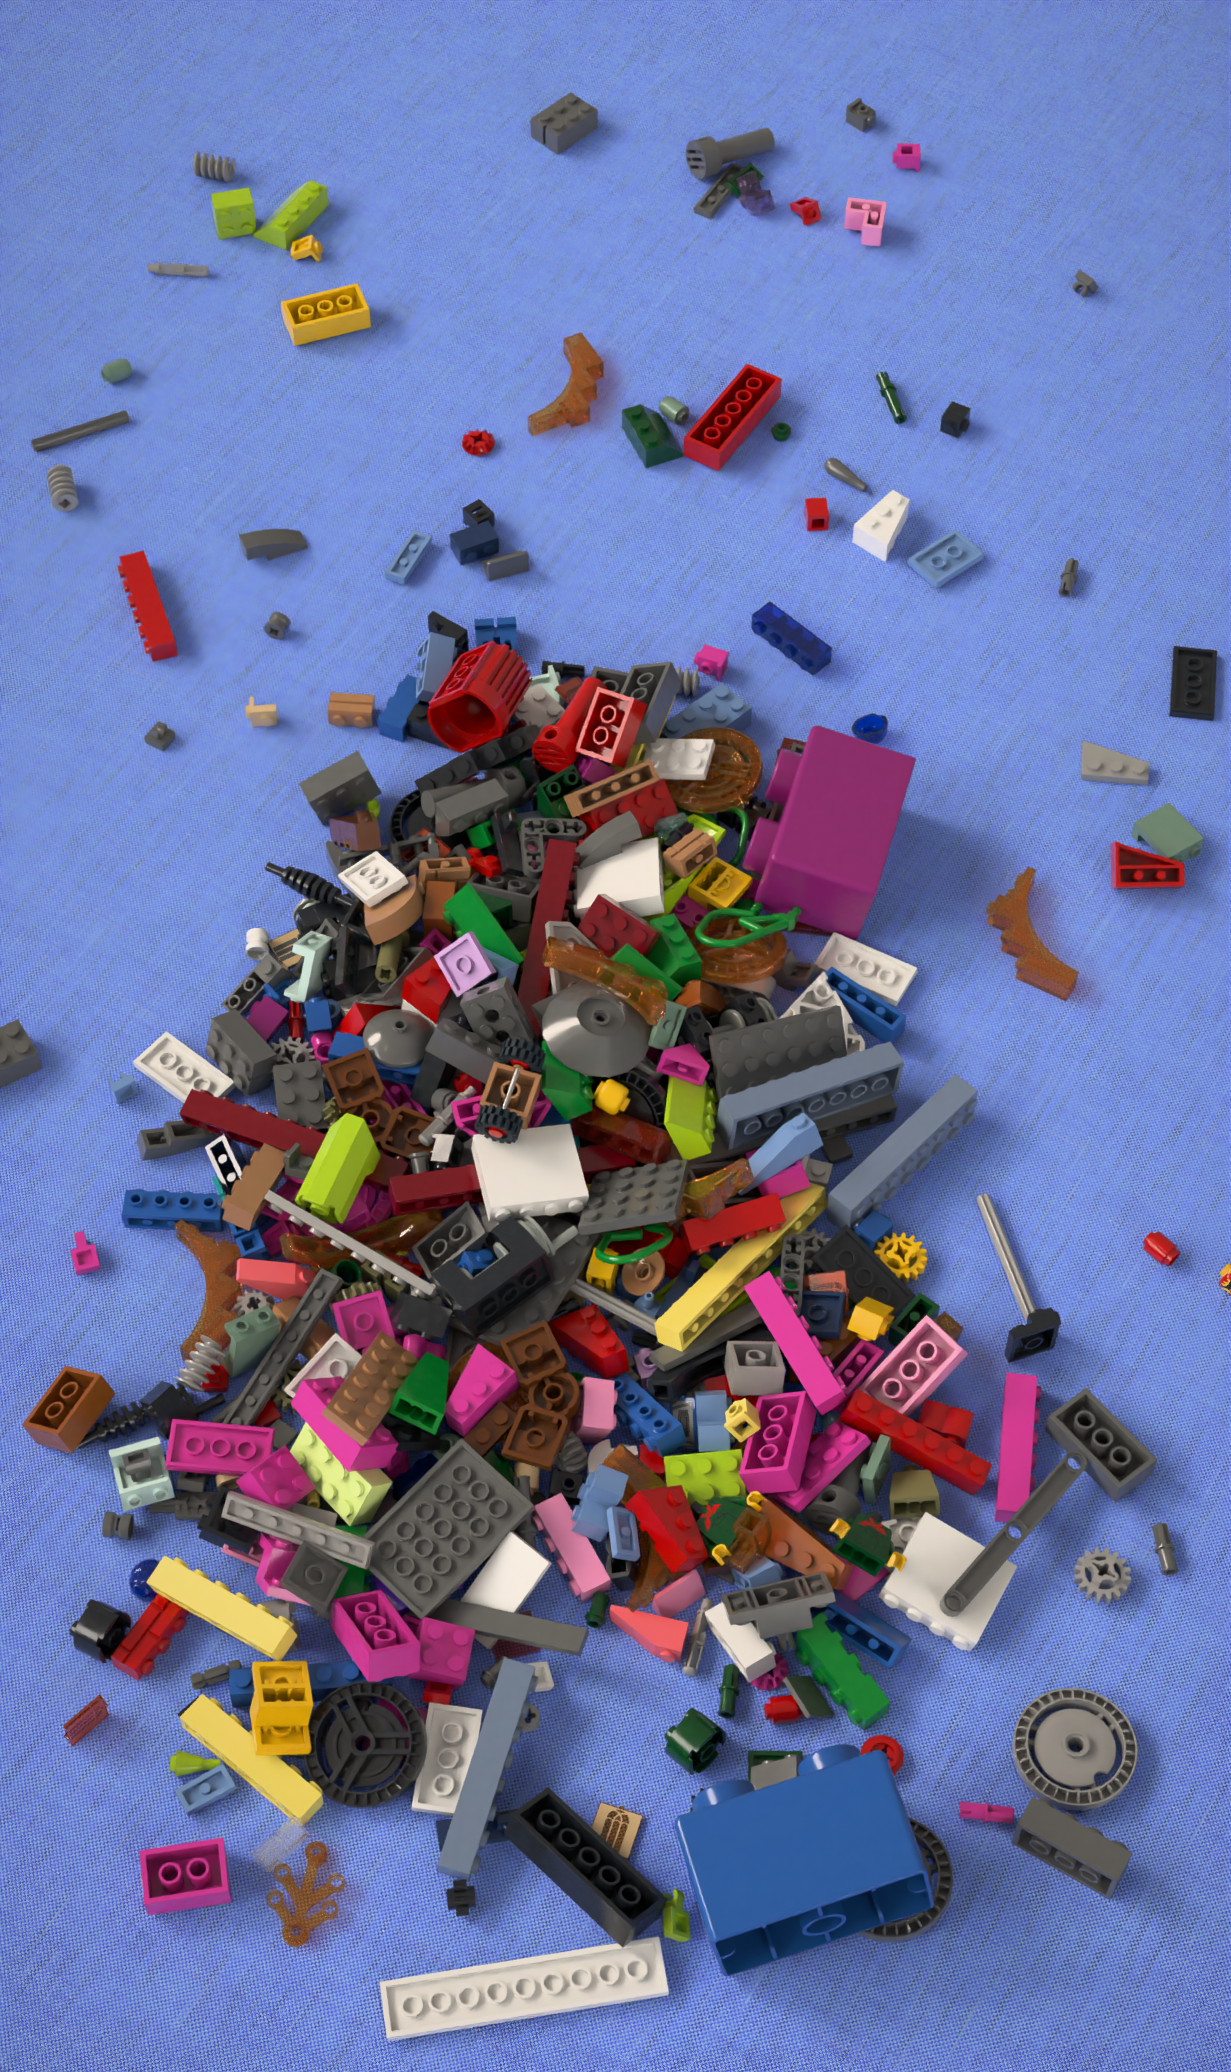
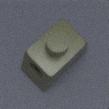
[889,1465,940,1519]

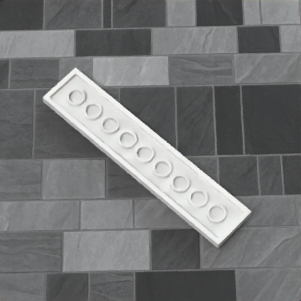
[380,1937,669,2041]

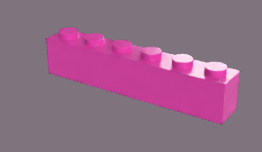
[744,1271,848,1415]
[994,1372,1041,1522]

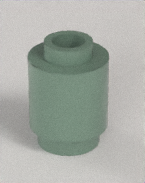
[101,358,133,384]
[659,396,689,425]

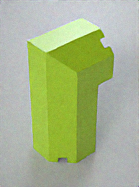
[295,1113,381,1224]

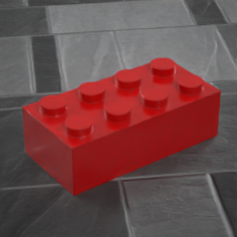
[578,778,681,842]

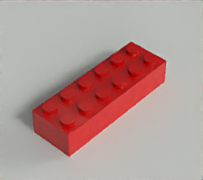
[683,364,782,471]

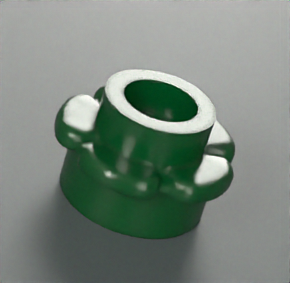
[771,422,791,441]

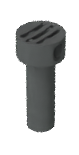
[686,127,775,179]
[421,765,526,818]
[804,1438,877,1537]

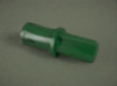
[718,1664,740,1718]

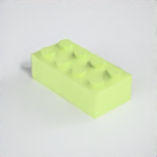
[290,1422,393,1526]

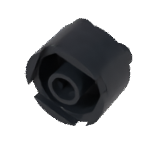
[70,1599,131,1663]

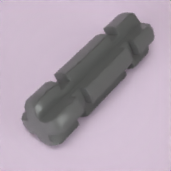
[190,1660,243,1690]

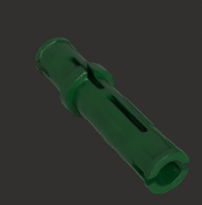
[876,371,907,424]

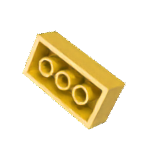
[281,283,371,346]

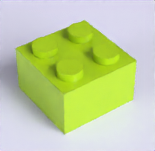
[211,187,257,240]

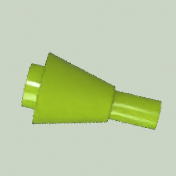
[170,1750,221,1777]

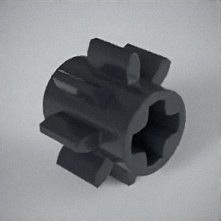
[446,1879,476,1917]

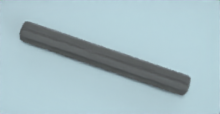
[31,410,130,452]

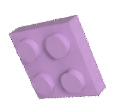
[434,931,496,997]

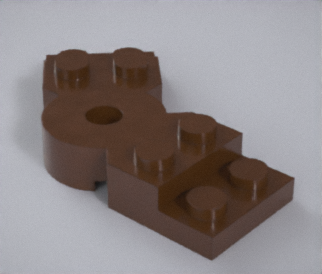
[322,1048,447,1166]
[499,1320,581,1471]

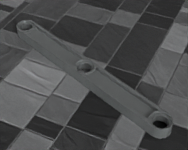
[940,1450,1087,1617]

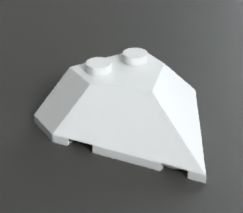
[779,971,865,1056]

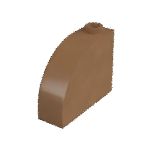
[364,875,426,946]

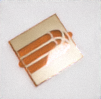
[591,1802,643,1861]

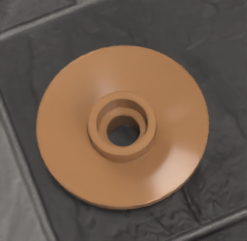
[622,1247,665,1296]

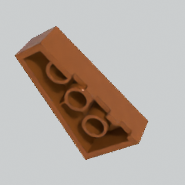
[743,1496,854,1590]

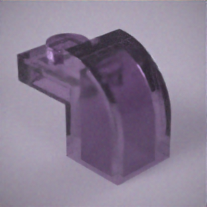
[736,171,775,216]

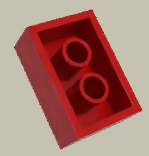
[575,686,647,769]

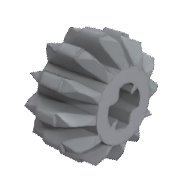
[233,1288,275,1318]
[554,1431,588,1474]

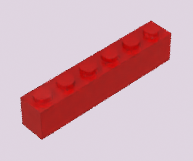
[117,550,178,662]
[838,1389,992,1496]

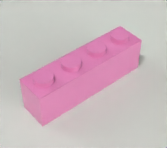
[532,1493,611,1603]

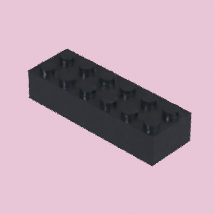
[503,1787,668,1948]

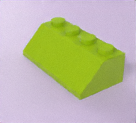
[254,180,329,250]
[664,1075,718,1160]

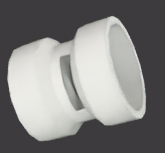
[246,928,269,960]

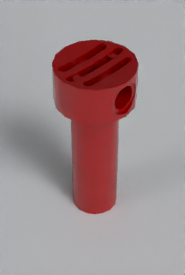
[532,677,608,773]

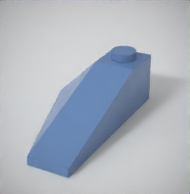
[729,1112,823,1196]

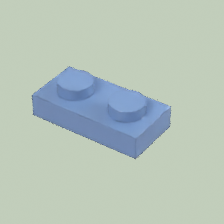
[607,1506,640,1561]
[174,1764,237,1816]

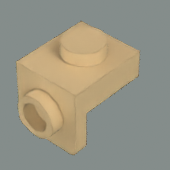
[245,696,278,727]

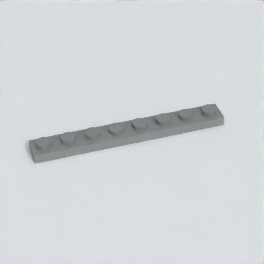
[264,1190,439,1300]

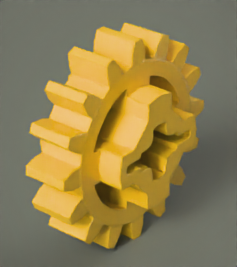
[874,1232,927,1284]

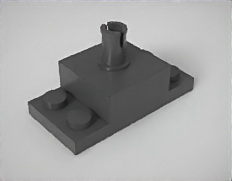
[721,1571,836,1651]

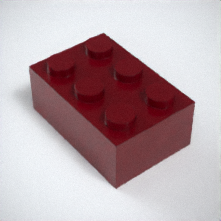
[577,894,663,958]

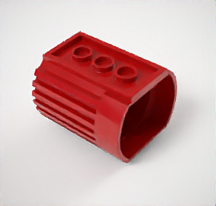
[427,640,533,753]

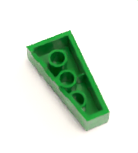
[795,1612,890,1731]

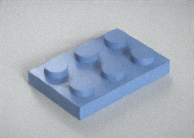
[908,529,984,589]

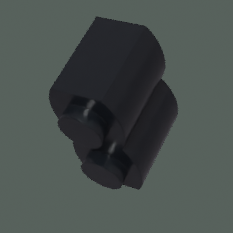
[606,1532,641,1591]

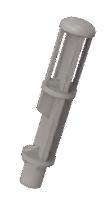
[148,262,209,277]
[418,1086,477,1146]
[682,1599,713,1677]

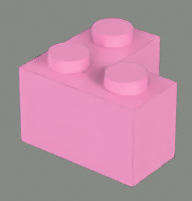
[844,198,887,246]
[569,1377,617,1445]

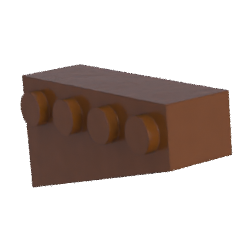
[329,809,381,851]

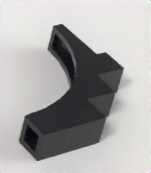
[414,724,540,796]
[410,984,518,1109]
[648,1324,788,1404]

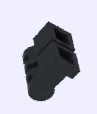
[717,788,772,841]

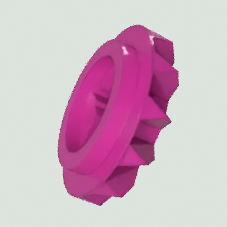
[750,1651,789,1690]

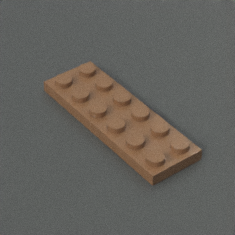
[321,1331,420,1446]

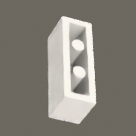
[705,1602,776,1683]

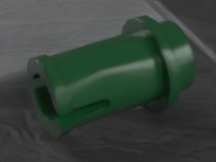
[585,1592,610,1628]

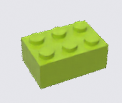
[664,1449,747,1506]

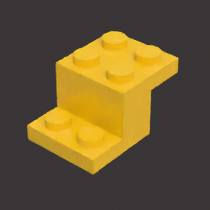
[684,856,753,912]
[250,1661,313,1756]

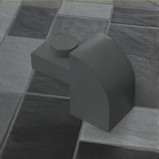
[762,947,820,992]

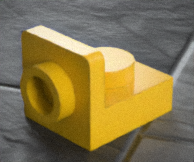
[290,235,323,262]

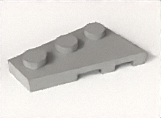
[1081,740,1149,785]

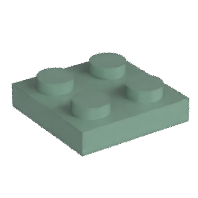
[860,1434,892,1505]

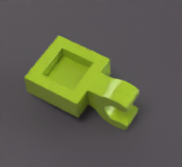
[662,1889,691,1942]

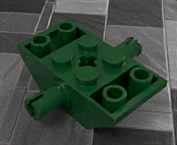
[537,764,586,848]

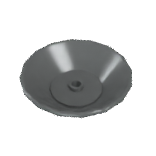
[542,986,650,1078]

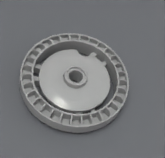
[1012,1688,1138,1811]

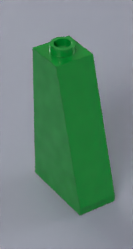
[389,1352,449,1435]

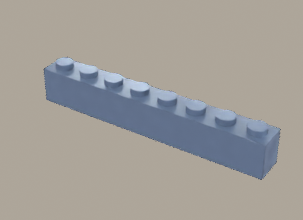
[437,1658,539,1882]

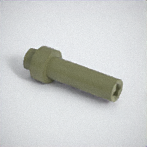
[375,927,411,983]

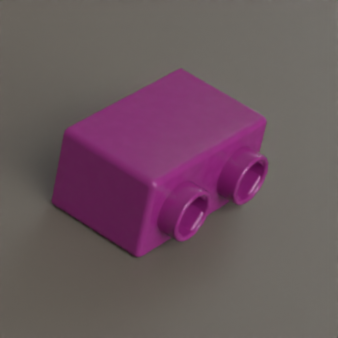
[742,725,916,940]

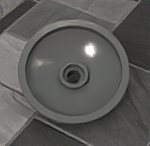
[363,1009,434,1068]

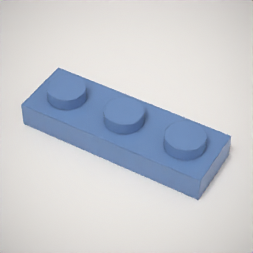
[385,530,432,584]

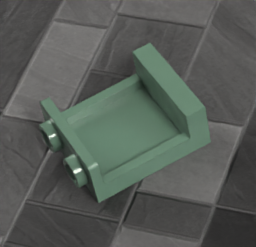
[1132,803,1204,863]
[636,992,687,1050]
[219,1306,281,1378]

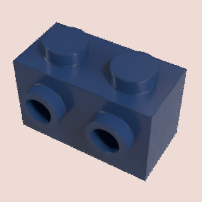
[450,521,499,565]

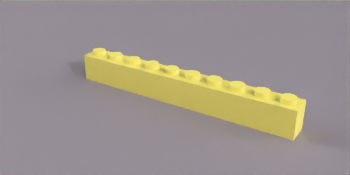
[654,1182,828,1351]

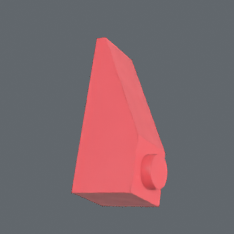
[236,1258,316,1300]
[610,1604,689,1662]

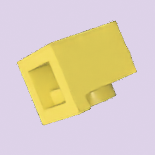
[724,1398,761,1443]

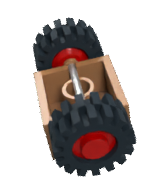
[474,1038,546,1144]

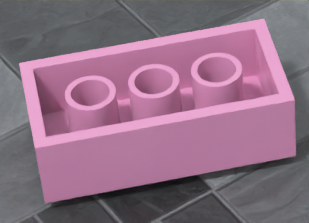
[858,1315,969,1418]

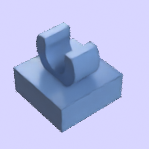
[108,1072,138,1105]

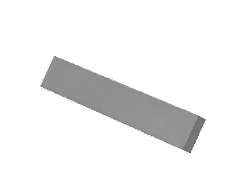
[221,1491,376,1569]

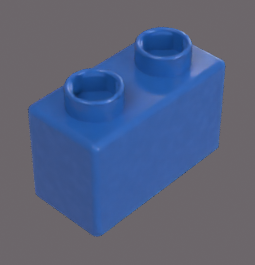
[674,1744,934,1976]

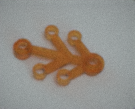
[267,1841,345,1947]

